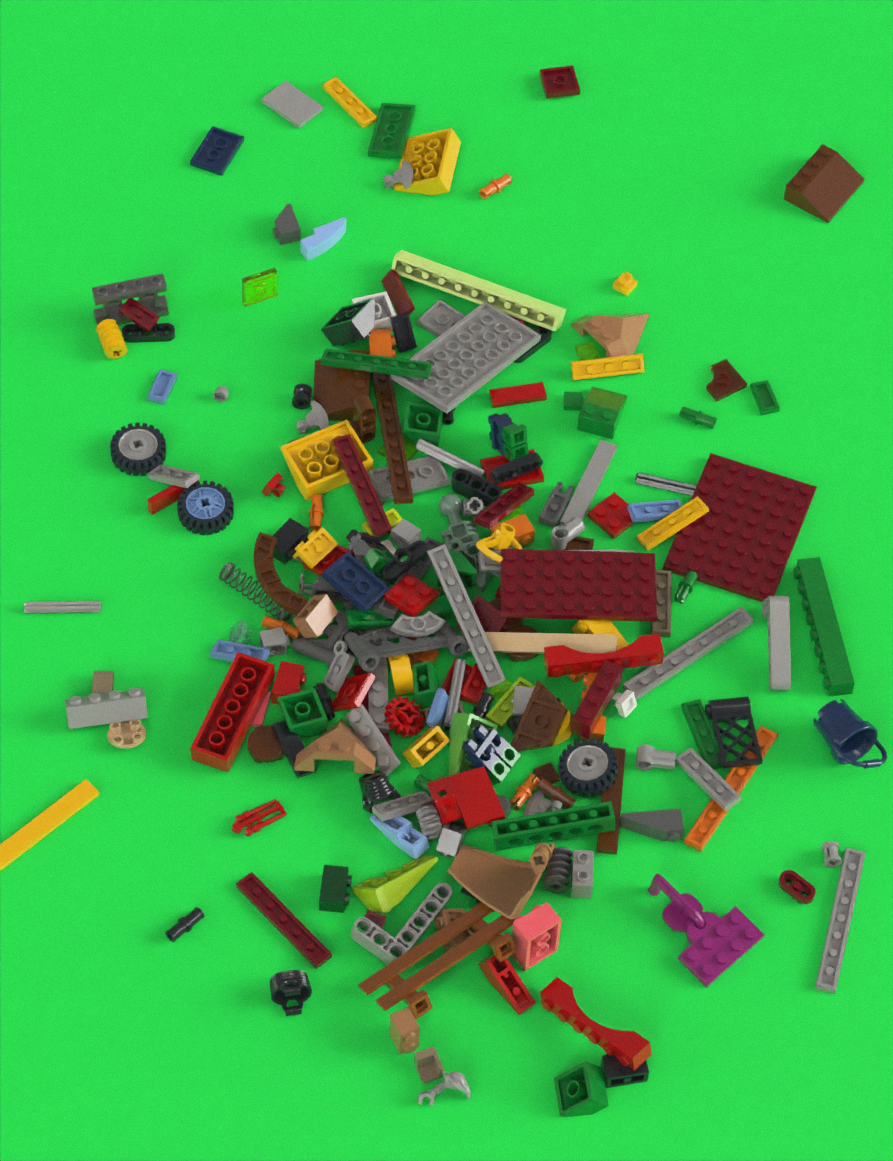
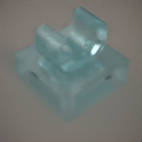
[229,620,252,645]

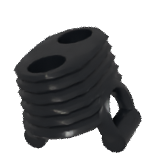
[358,771,401,813]
[270,970,312,1016]

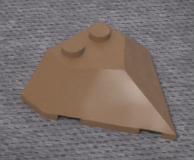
[571,313,650,357]
[294,718,376,774]

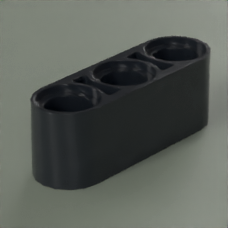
[452,469,502,507]

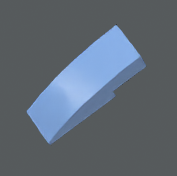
[300,217,346,261]
[370,814,430,860]

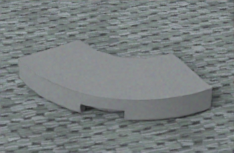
[391,611,445,637]

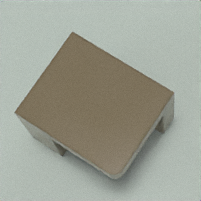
[414,1047,443,1084]

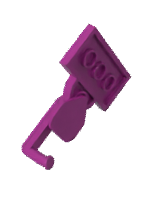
[648,874,764,988]

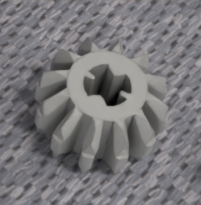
[416,805,442,840]

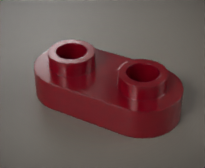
[778,870,816,904]

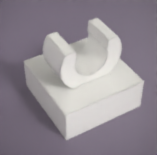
[612,689,637,718]

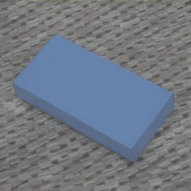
[147,369,177,405]
[426,688,449,728]

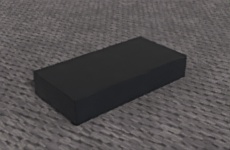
[390,312,417,353]

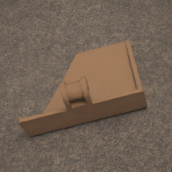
[448,843,555,920]

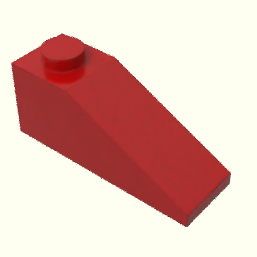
[478,953,536,1015]

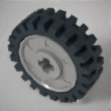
[110,423,166,476]
[558,738,618,797]

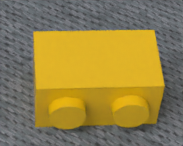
[402,725,450,768]

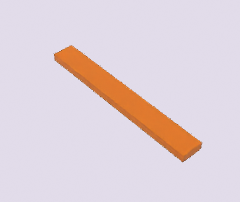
[684,726,778,852]

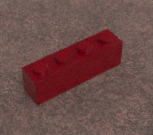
[571,660,623,739]

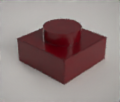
[360,910,387,931]

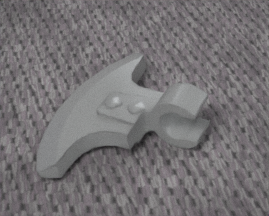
[383,161,413,189]
[296,401,329,434]
[524,790,563,816]

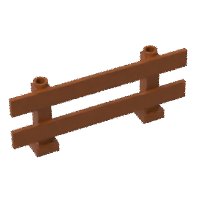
[358,902,517,1019]

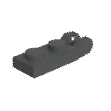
[538,482,574,527]

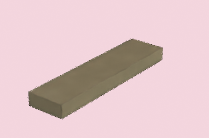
[651,570,671,637]

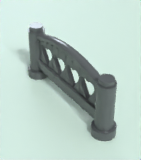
[291,579,389,668]
[344,618,468,671]

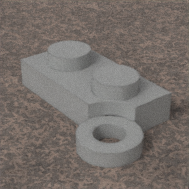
[322,640,356,692]

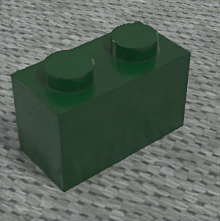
[319,865,352,913]

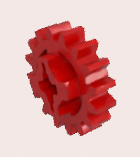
[384,696,426,738]

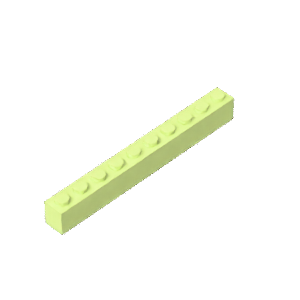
[391,250,566,331]

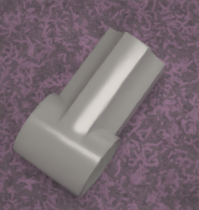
[462,497,483,517]
[550,517,585,550]
[636,744,676,771]

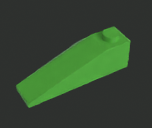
[449,713,498,776]

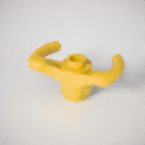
[476,523,522,563]

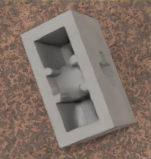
[571,850,594,899]

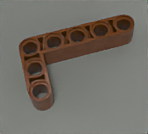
[287,395,376,444]

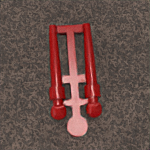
[232,799,287,837]

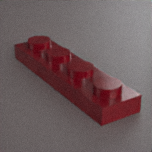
[474,483,534,529]

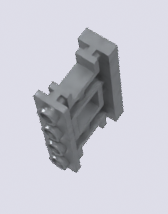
[92,274,169,325]

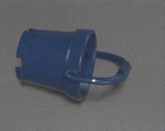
[813,699,887,769]

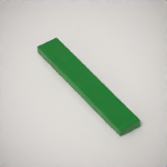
[321,349,433,380]

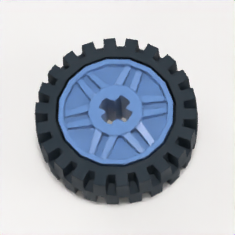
[177,481,234,535]

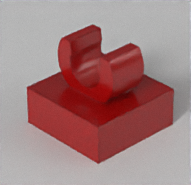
[262,472,286,498]

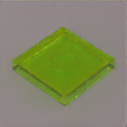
[242,268,278,306]

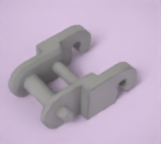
[298,574,320,597]

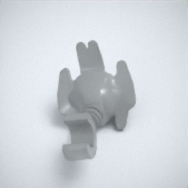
[417,1070,471,1106]

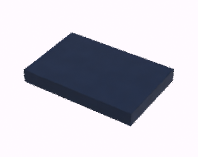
[190,126,244,176]
[321,551,390,613]

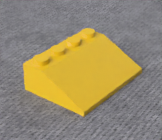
[394,128,461,196]
[280,420,373,501]

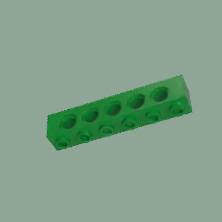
[492,801,615,851]

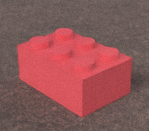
[512,902,562,971]

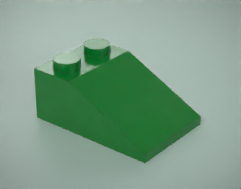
[577,387,627,439]

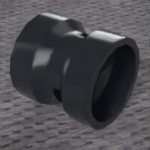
[292,384,312,410]

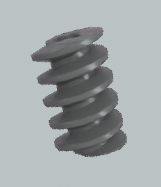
[543,847,573,894]

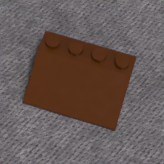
[784,144,865,223]
[314,350,370,421]

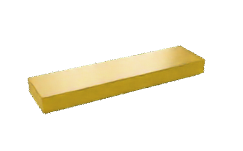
[323,77,377,129]
[570,353,645,380]
[636,496,709,551]

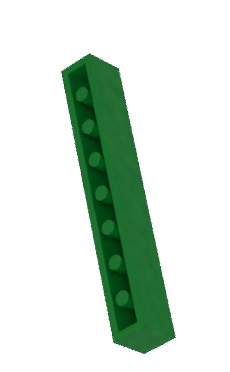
[793,557,854,696]

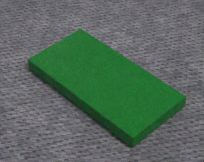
[368,103,416,159]

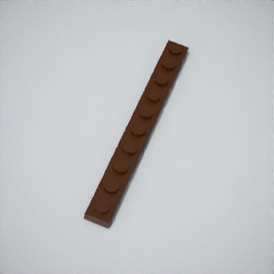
[371,372,414,504]

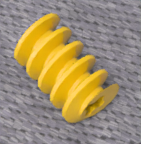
[96,319,128,359]

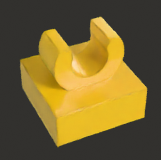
[612,271,638,296]

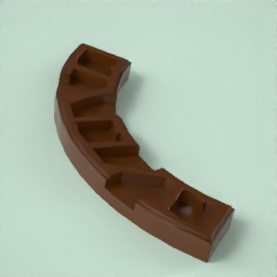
[254,532,308,616]

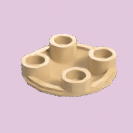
[107,719,147,749]

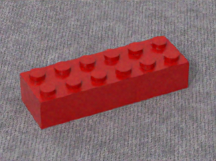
[190,652,275,772]

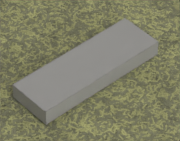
[148,464,200,488]
[372,791,434,822]

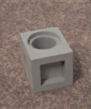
[391,518,422,548]
[260,627,290,657]

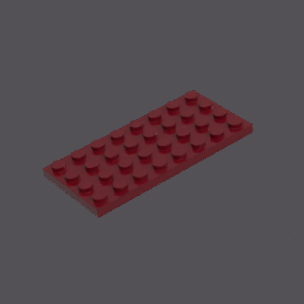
[500,549,657,622]

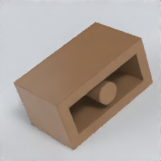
[292,594,338,638]
[389,1007,420,1055]

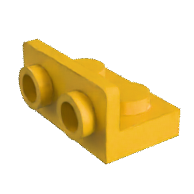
[292,527,338,569]

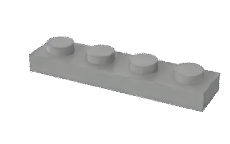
[345,704,400,776]
[675,748,741,811]

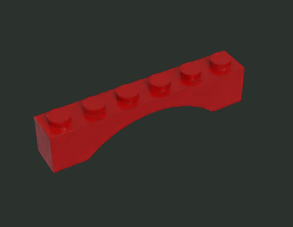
[543,634,664,677]
[540,977,652,1071]

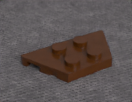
[510,680,568,752]

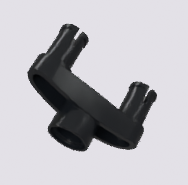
[382,541,430,585]

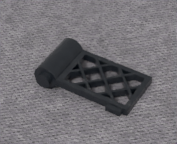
[705,696,763,768]

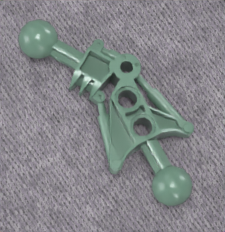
[439,494,515,592]

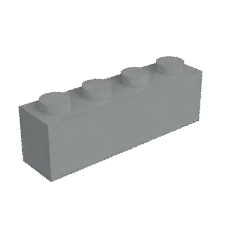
[65,688,148,729]

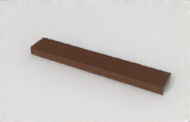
[597,747,626,855]

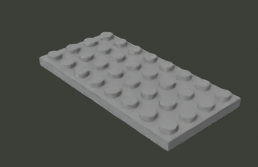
[391,301,541,414]

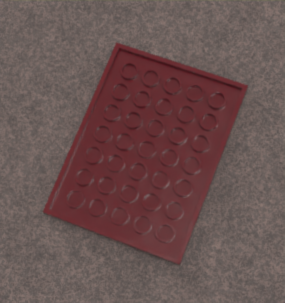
[662,453,817,602]

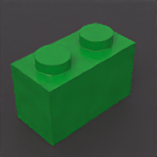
[412,660,439,709]

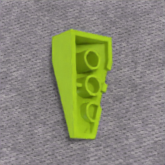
[352,856,438,914]

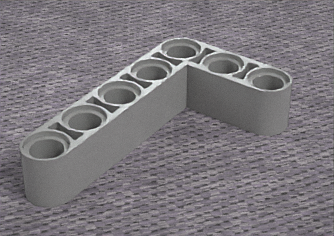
[762,596,791,691]
[351,883,452,965]

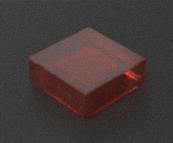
[533,762,560,784]

